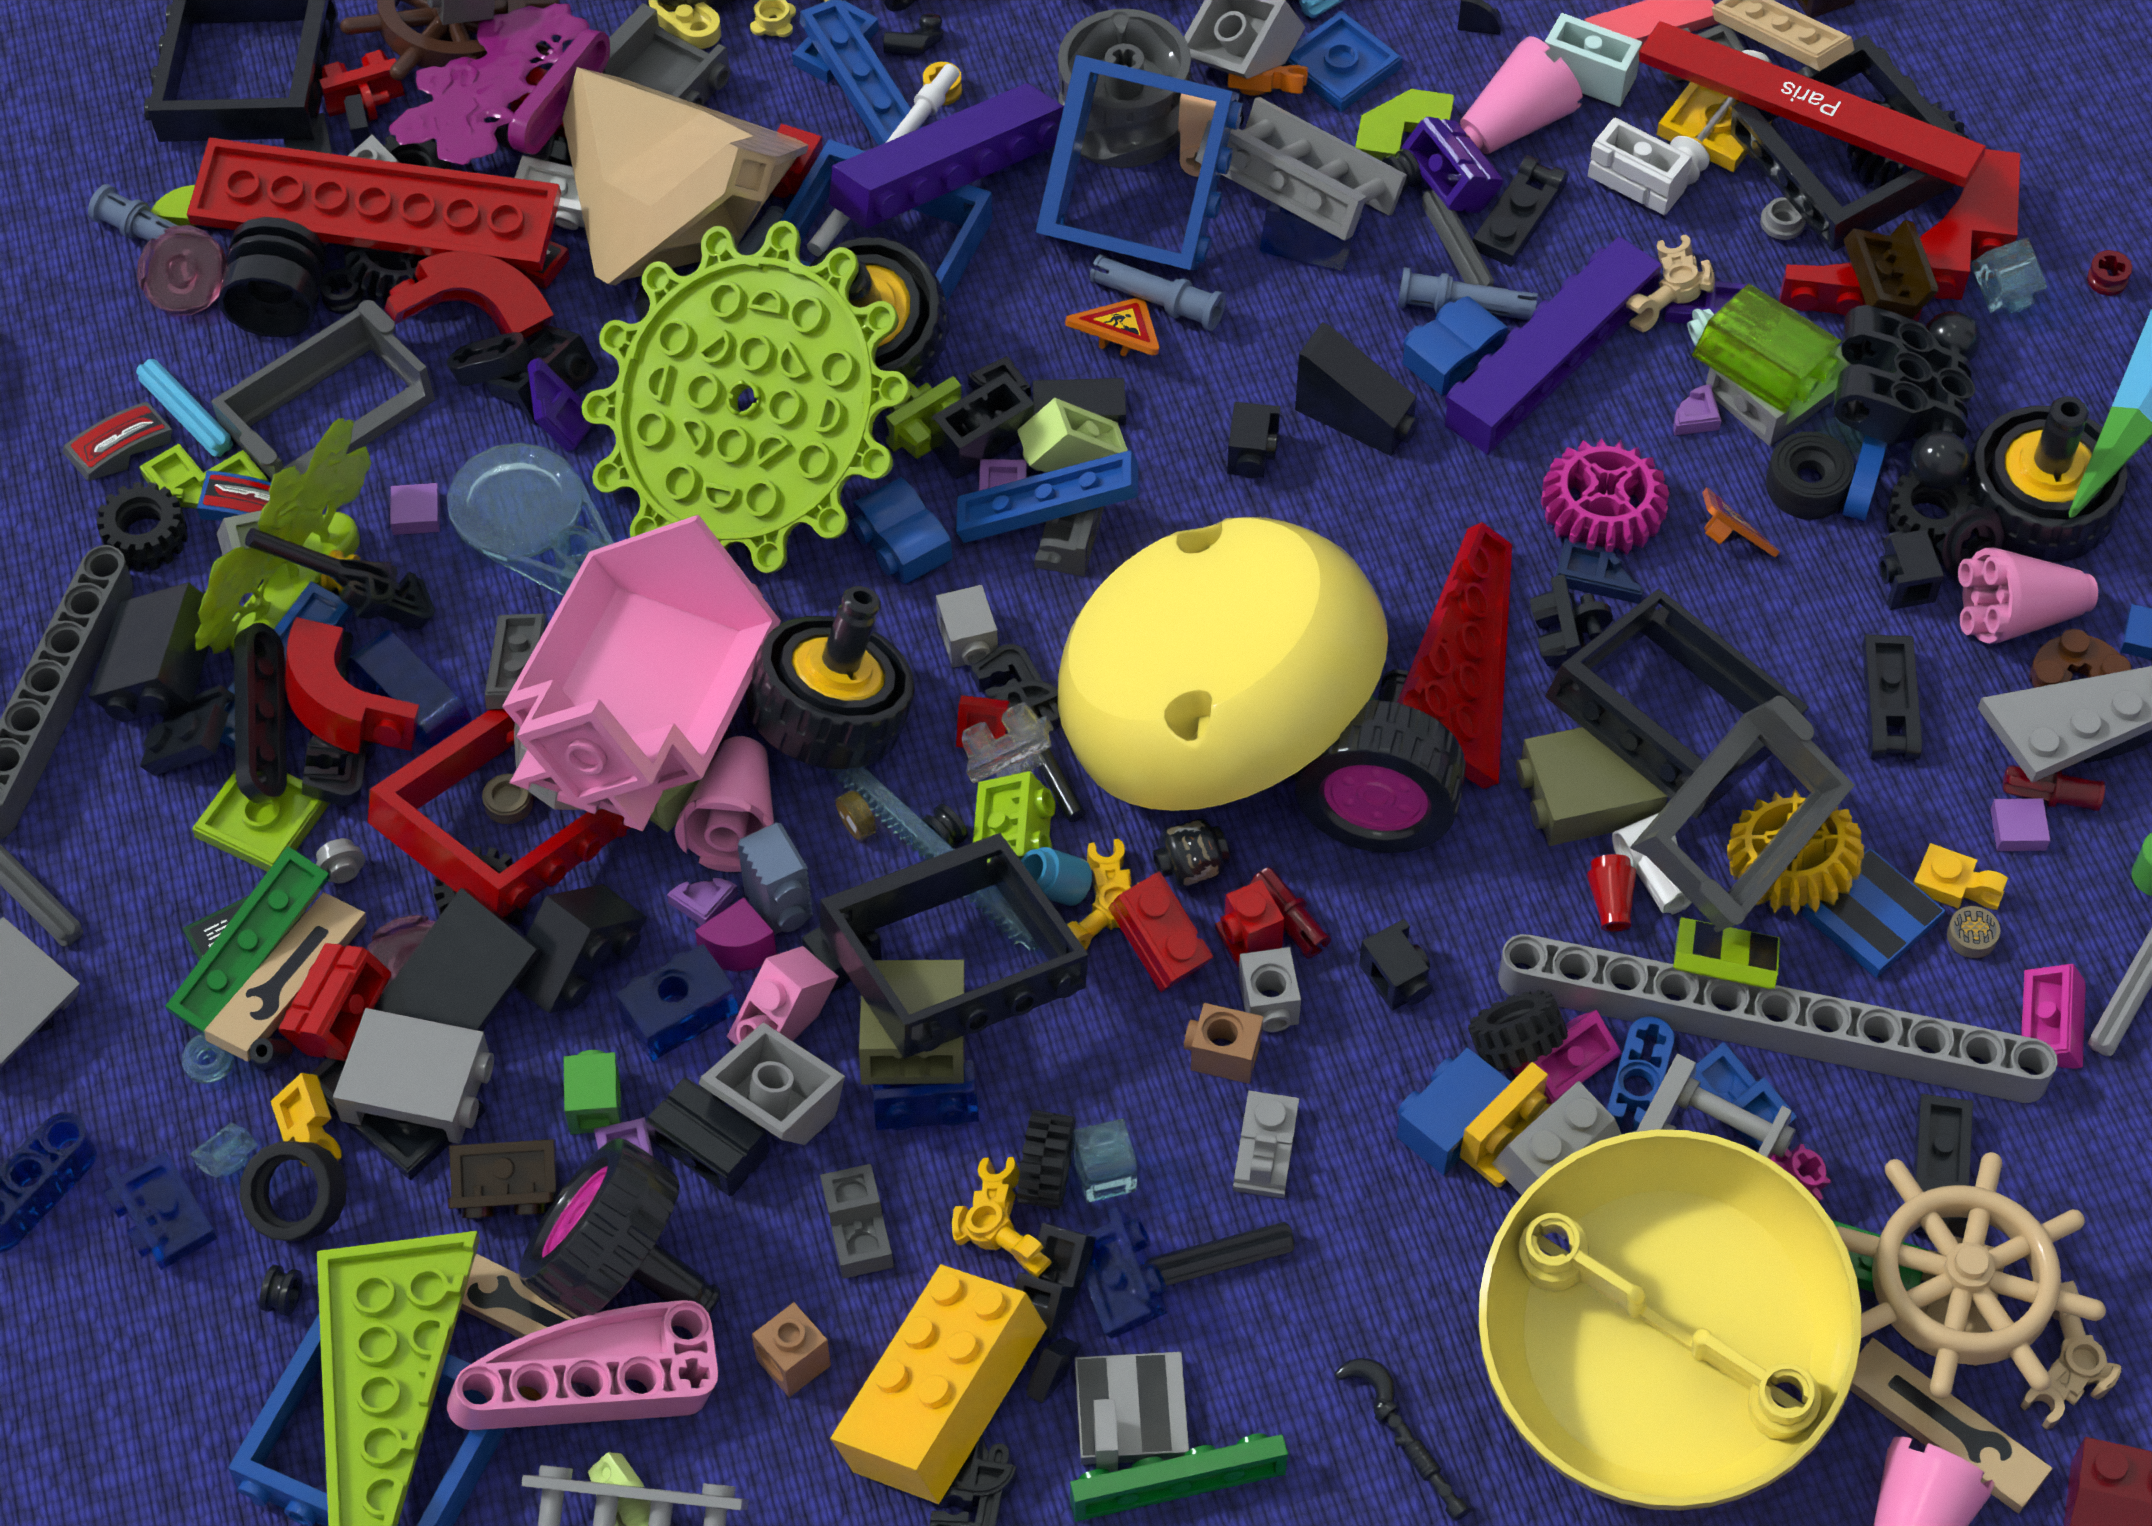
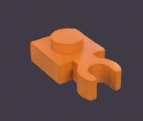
[1228,65,1308,95]

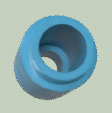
[1021,847,1092,906]

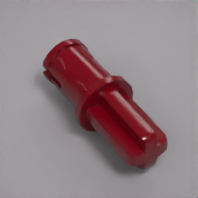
[2002,765,2105,811]
[1250,867,1332,959]

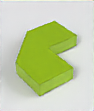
[1355,89,1454,161]
[139,444,268,509]

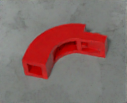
[384,251,554,339]
[285,617,419,754]

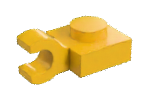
[1913,843,2008,910]
[270,1073,341,1167]

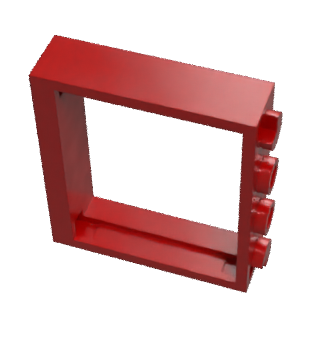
[368,709,630,918]

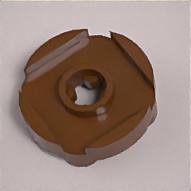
[2029,629,2131,688]

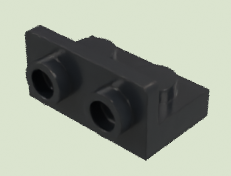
[485,325,598,425]

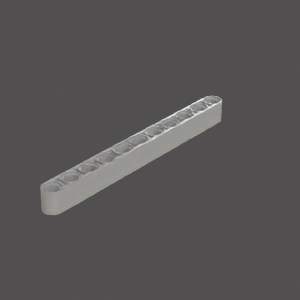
[1498,934,2058,1103]

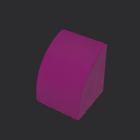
[695,897,777,971]

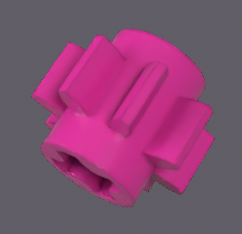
[1771,1144,1830,1202]

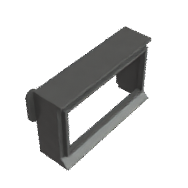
[211,300,435,479]
[1630,696,1855,932]

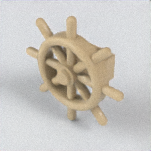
[1836,1152,2106,1399]

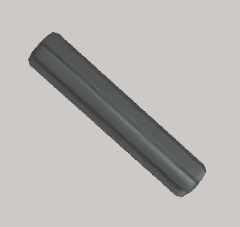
[1422,190,1494,287]
[0,844,84,947]

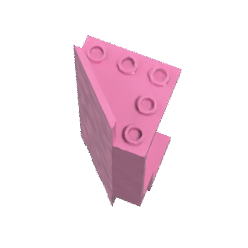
[502,515,781,832]

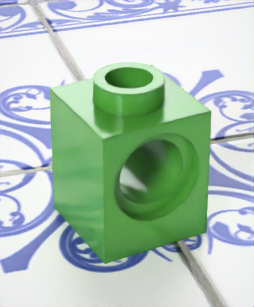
[564,1050,622,1135]

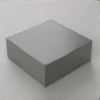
[1094,1399,1118,1471]

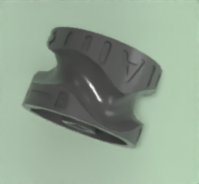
[1058,9,1191,168]

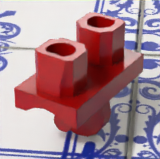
[319,50,405,122]

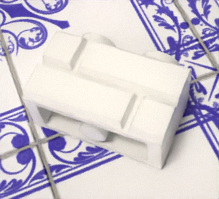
[1588,117,1693,215]

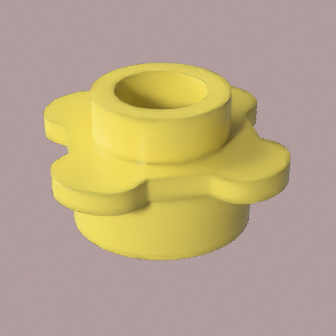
[750,0,796,37]

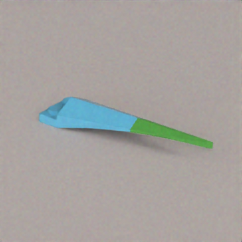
[2068,309,2152,518]

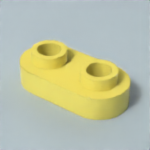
[649,0,721,49]

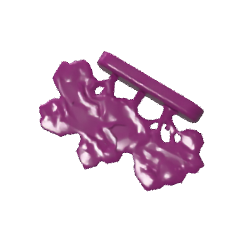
[389,3,610,165]

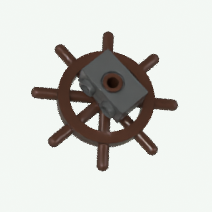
[340,0,560,81]

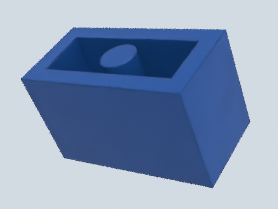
[1397,1047,1511,1176]

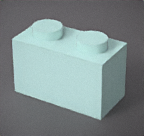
[1545,13,1643,107]

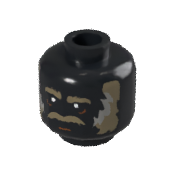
[1152,819,1230,890]

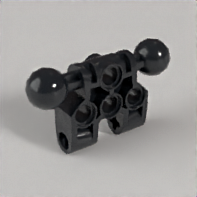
[1834,305,1981,489]

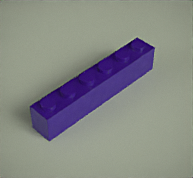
[829,83,1064,229]
[1445,236,1662,455]

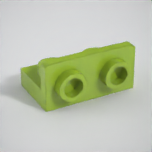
[973,771,1055,862]

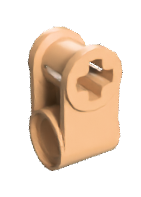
[1178,94,1216,177]

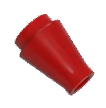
[1587,854,1637,932]

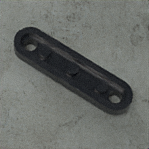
[234,623,287,804]

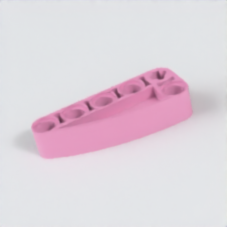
[447,1300,718,1430]

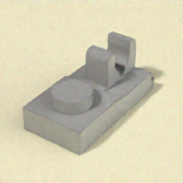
[1233,1090,1299,1199]

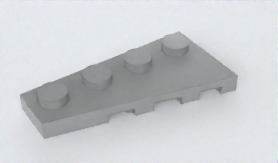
[1978,666,2152,783]

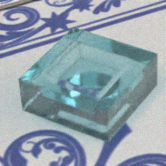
[190,1123,258,1178]

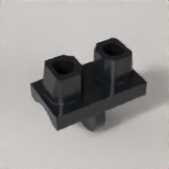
[1529,574,1613,666]

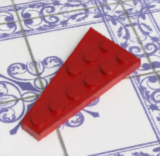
[1397,522,1512,789]

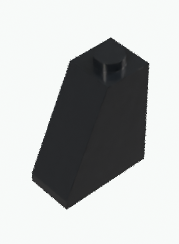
[1295,322,1419,456]

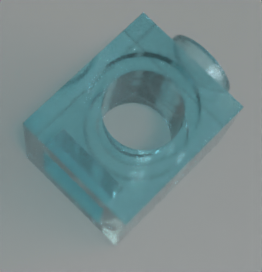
[1971,237,2048,314]
[1073,1118,1137,1203]

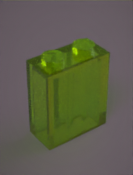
[1692,283,1841,414]

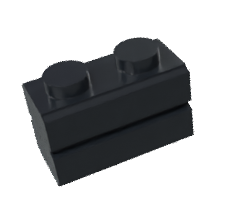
[646,1078,769,1196]

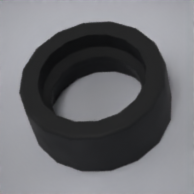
[239,1141,347,1241]

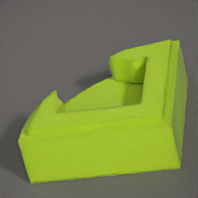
[150,185,197,229]

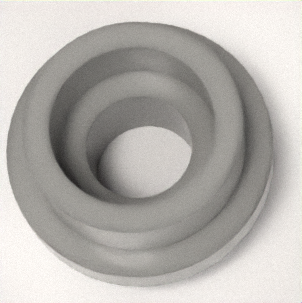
[1760,197,1806,240]
[316,838,365,883]

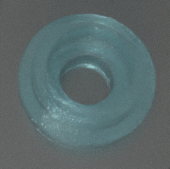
[182,1033,234,1084]

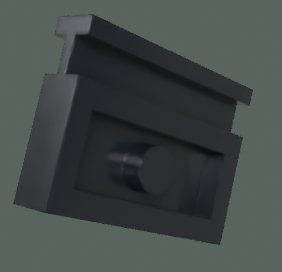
[140,685,235,776]

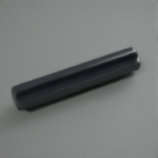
[1142,1222,1295,1289]

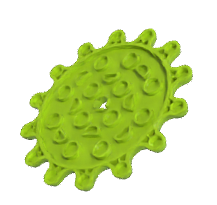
[582,221,911,574]

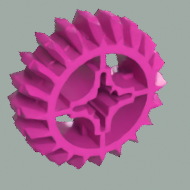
[1541,438,1669,556]

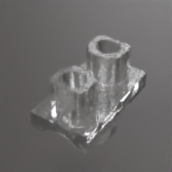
[962,702,1053,784]

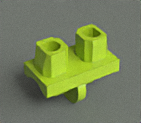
[886,376,961,459]

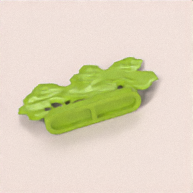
[195,418,372,656]

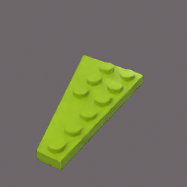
[317,1231,480,1526]

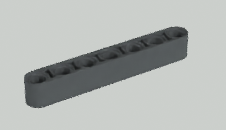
[0,545,134,839]

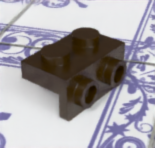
[1843,220,1938,319]
[448,1139,558,1218]

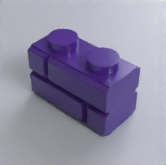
[1402,116,1504,213]

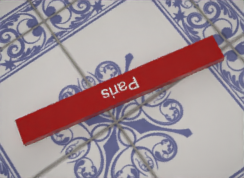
[1639,21,1986,188]

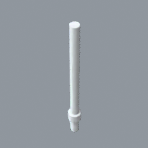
[807,64,960,256]

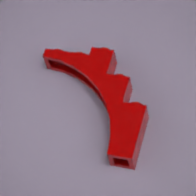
[1779,149,2020,322]

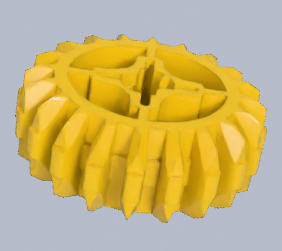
[1727,788,1864,916]

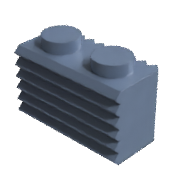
[738,823,813,935]

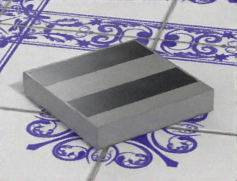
[1075,1352,1189,1465]

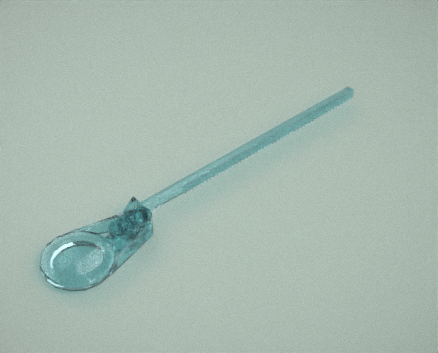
[447,442,1040,951]

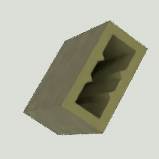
[1515,727,1668,846]
[859,960,965,1085]

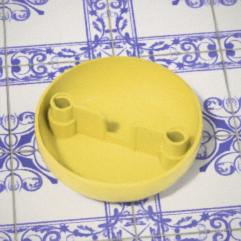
[1058,517,1388,811]
[1478,1129,1861,1511]

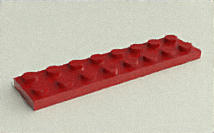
[186,138,562,271]

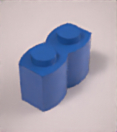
[1402,296,1508,396]
[851,477,952,585]

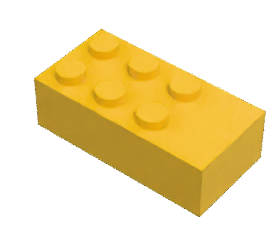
[830,1264,1047,1504]

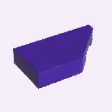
[528,357,593,452]

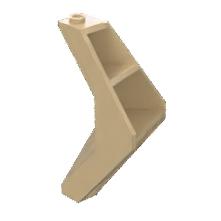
[562,67,809,286]

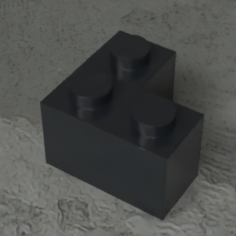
[515,884,647,1014]

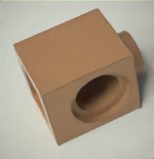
[1184,1003,1264,1084]
[752,1302,831,1398]

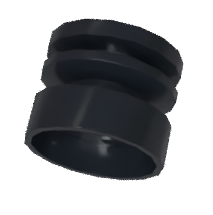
[218,217,326,337]

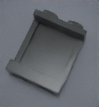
[602,3,731,106]

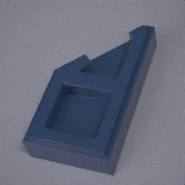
[1556,538,1643,604]

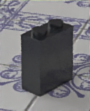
[88,582,209,722]

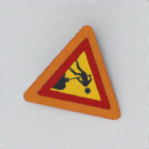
[1065,298,1160,356]
[1702,487,1780,558]

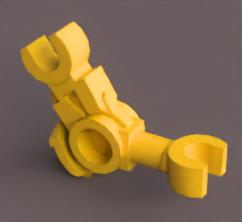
[1067,839,1140,950]
[952,1157,1052,1278]

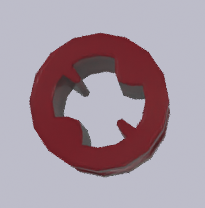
[2087,250,2132,296]

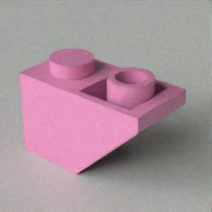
[727,946,839,1045]

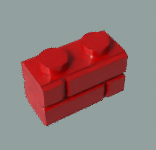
[1108,871,1213,993]
[278,943,392,1061]

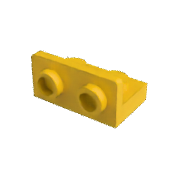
[1460,1062,1551,1187]

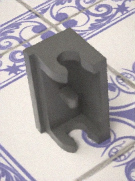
[1034,506,1105,577]

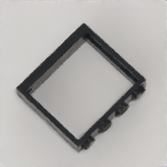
[144,0,338,142]
[1731,35,1964,252]
[1545,588,1809,819]
[820,833,1088,1059]

